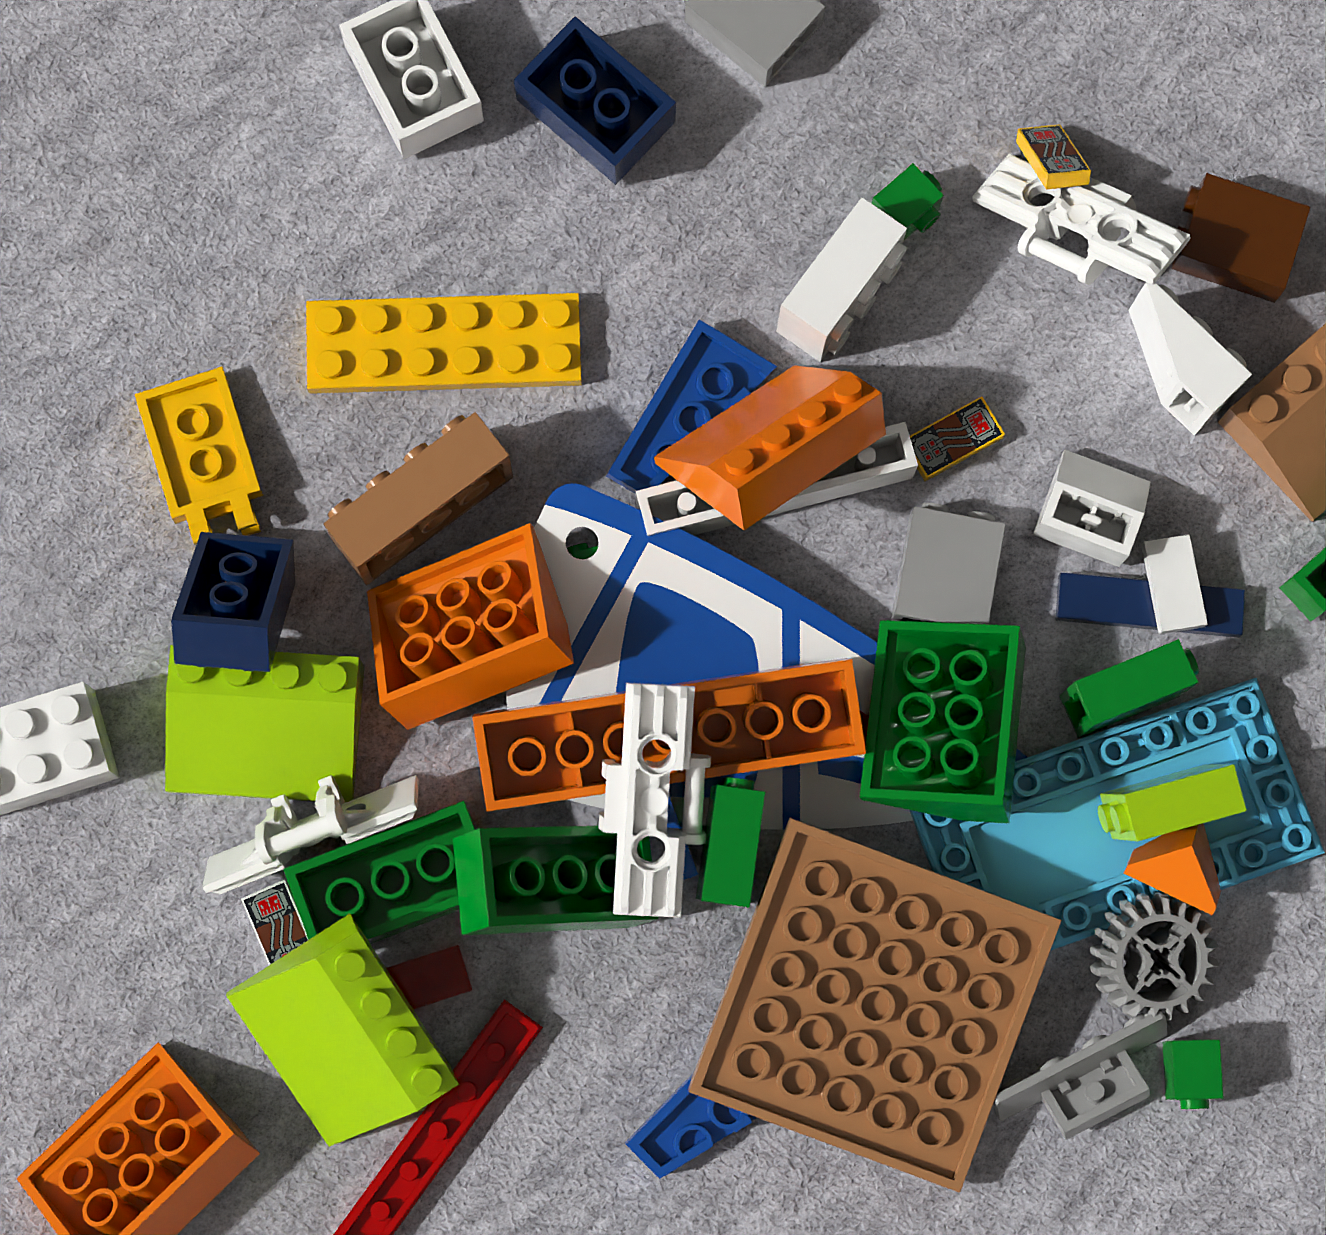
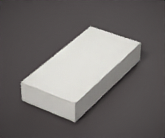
[1141,534,1208,634]

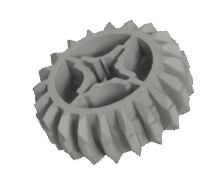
[1089,892,1219,1020]

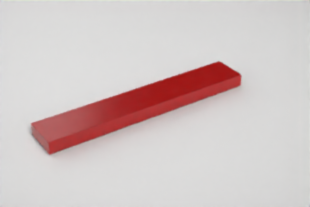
[333,999,543,1235]

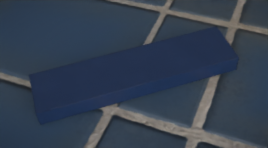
[1055,573,1245,638]

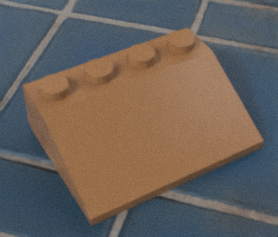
[1218,323,1326,522]

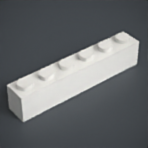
[636,422,918,536]

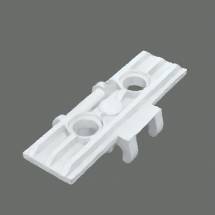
[972,154,1190,285]
[598,683,711,918]
[202,775,419,895]

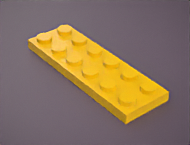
[306,293,582,394]

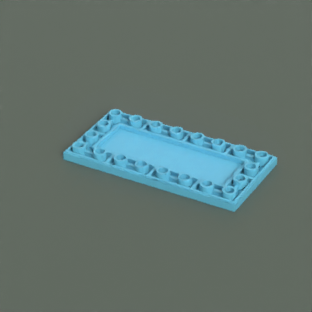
[910,678,1325,951]

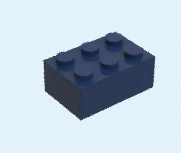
[514,16,676,185]
[171,532,295,672]

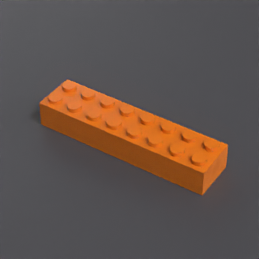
[472,658,866,812]

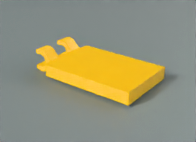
[134,367,263,545]

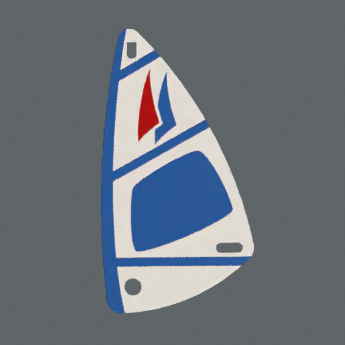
[506,483,1028,830]

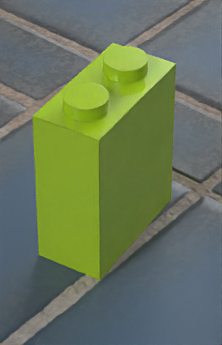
[1098,764,1247,842]

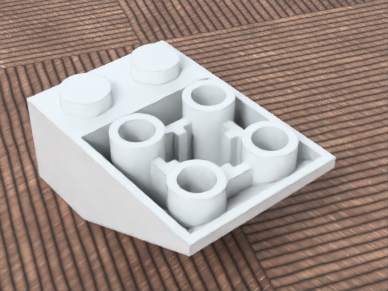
[1129,282,1252,435]

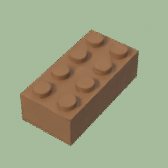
[323,412,513,586]

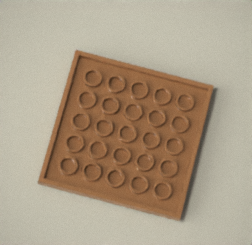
[688,818,1061,1193]

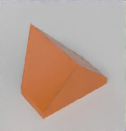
[1124,823,1221,915]

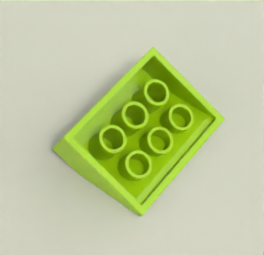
[165,645,365,803]
[226,914,459,1147]

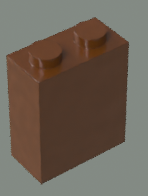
[1172,173,1311,303]

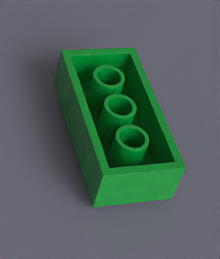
[283,801,476,944]
[453,826,658,935]

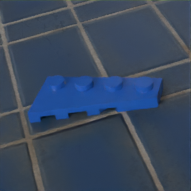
[606,319,777,494]
[625,1073,757,1179]

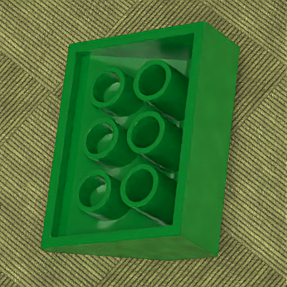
[860,620,1026,823]

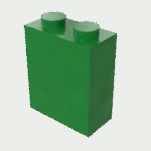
[1059,639,1199,738]
[696,777,765,908]

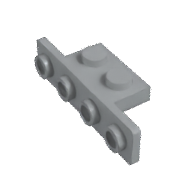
[993,1010,1167,1140]

